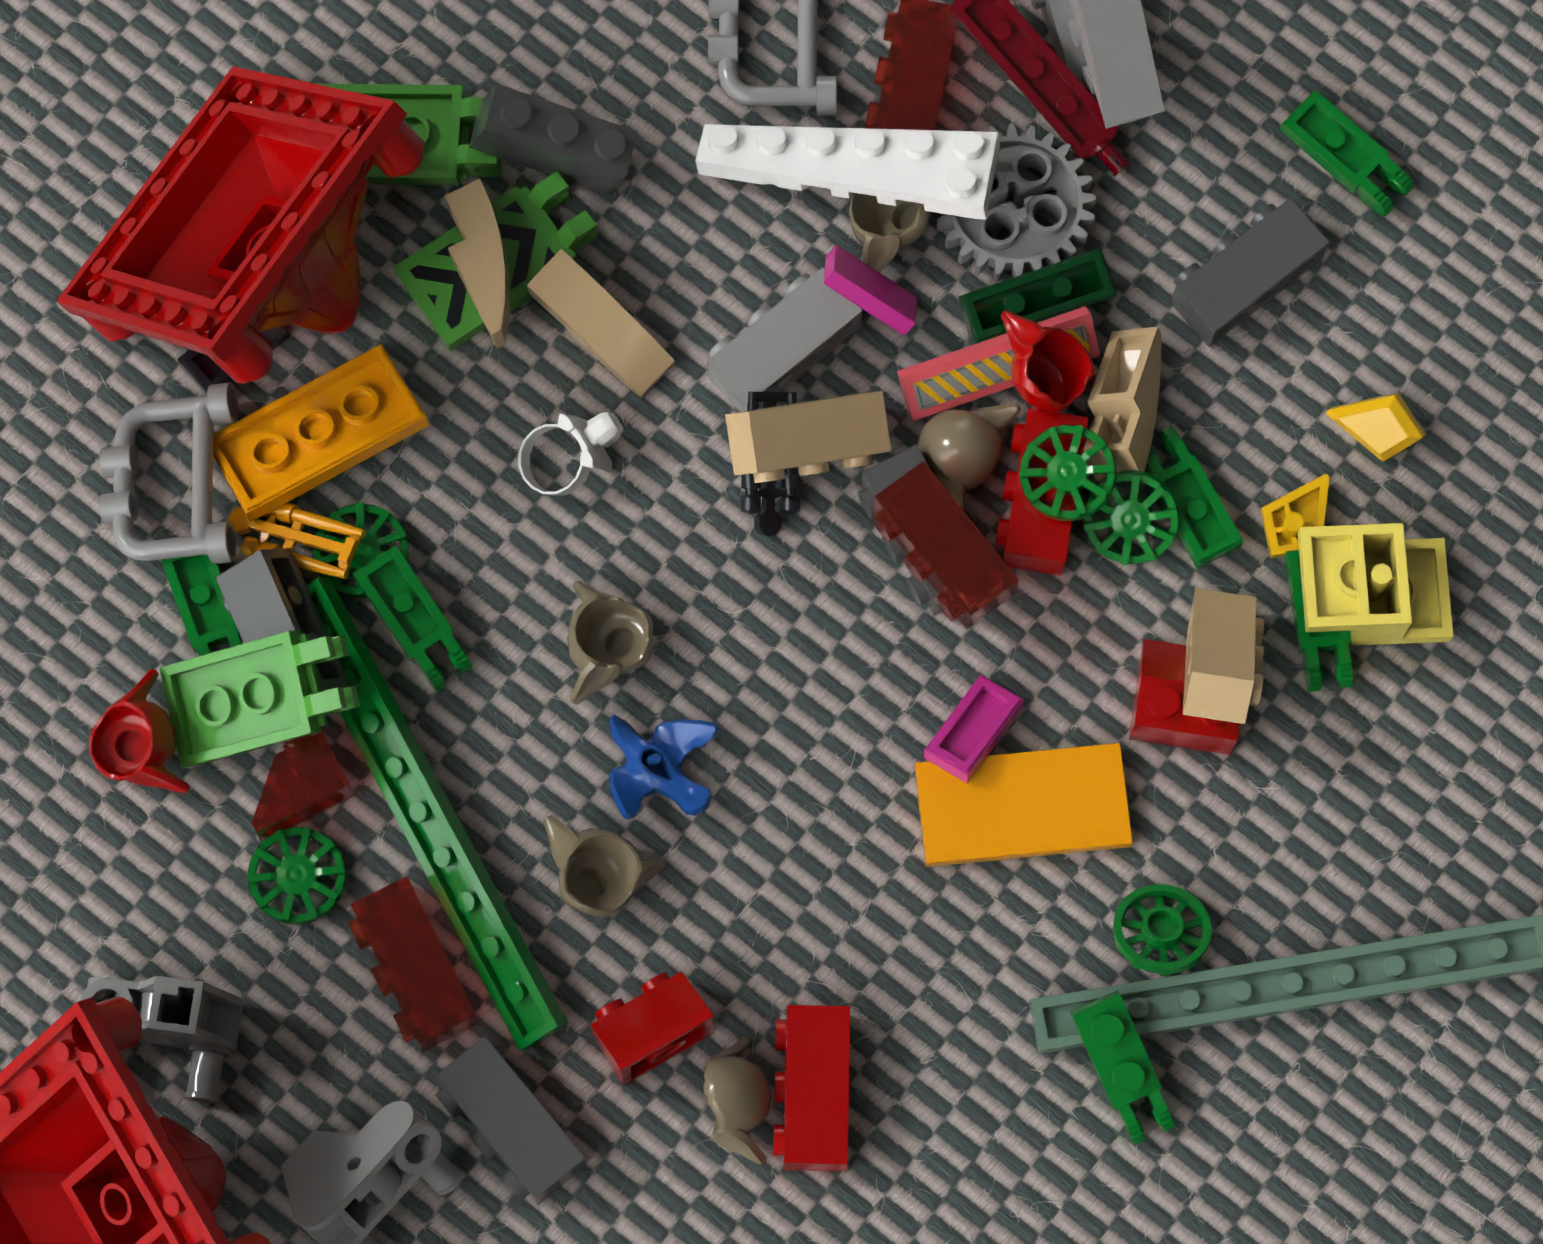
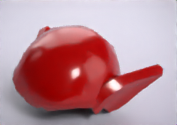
[1001,311,1097,413]
[89,669,190,794]

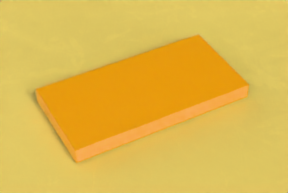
[213,344,430,522]
[914,743,1133,867]

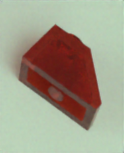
[251,732,354,842]

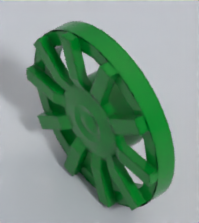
[1019,425,1116,521]
[1083,470,1180,565]
[313,502,409,598]
[247,827,346,925]
[1113,884,1212,976]

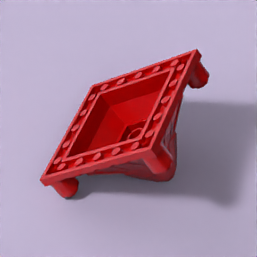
[56,66,425,383]
[0,997,271,1244]

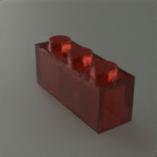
[865,0,958,130]
[872,461,1019,629]
[347,876,479,1052]

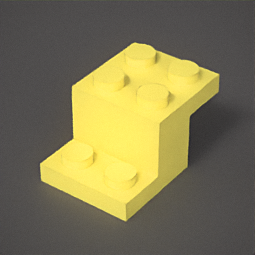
[1298,523,1453,646]

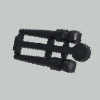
[741,391,801,536]

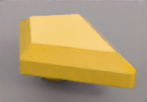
[1326,392,1426,462]
[1260,474,1330,559]

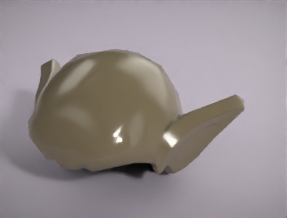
[849,193,931,273]
[916,402,1021,511]
[567,581,653,705]
[543,815,666,918]
[703,1036,771,1165]

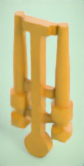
[228,502,366,579]

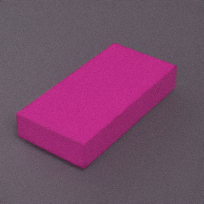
[824,245,917,335]
[924,674,1024,783]

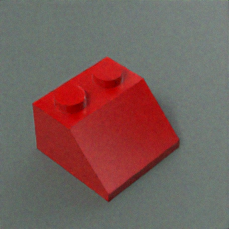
[1129,639,1240,755]
[590,971,714,1087]

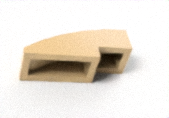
[444,179,510,349]
[527,249,675,399]
[1082,327,1161,481]

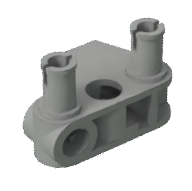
[80,976,244,1104]
[281,1101,462,1244]

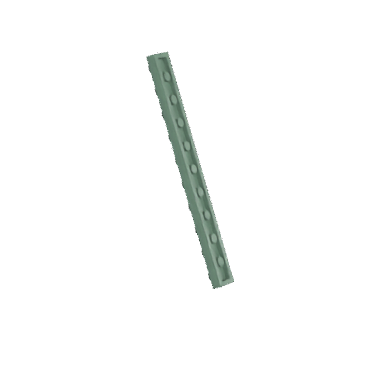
[1029,915,1543,1054]

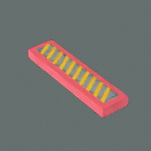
[897,306,1101,421]

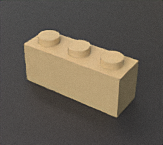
[725,391,891,483]
[1183,588,1264,724]

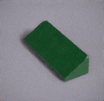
[959,248,1117,345]

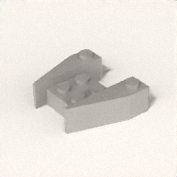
[1030,0,1165,129]

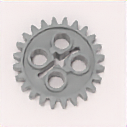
[936,123,1096,282]

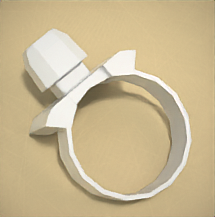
[518,412,623,495]

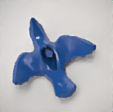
[609,715,720,820]

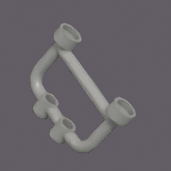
[708,0,837,116]
[99,382,238,564]

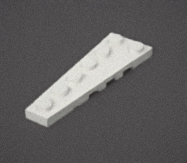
[695,124,1000,220]

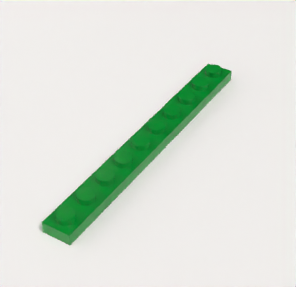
[307,577,569,1052]

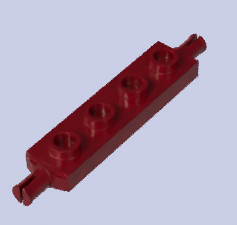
[950,0,1131,177]

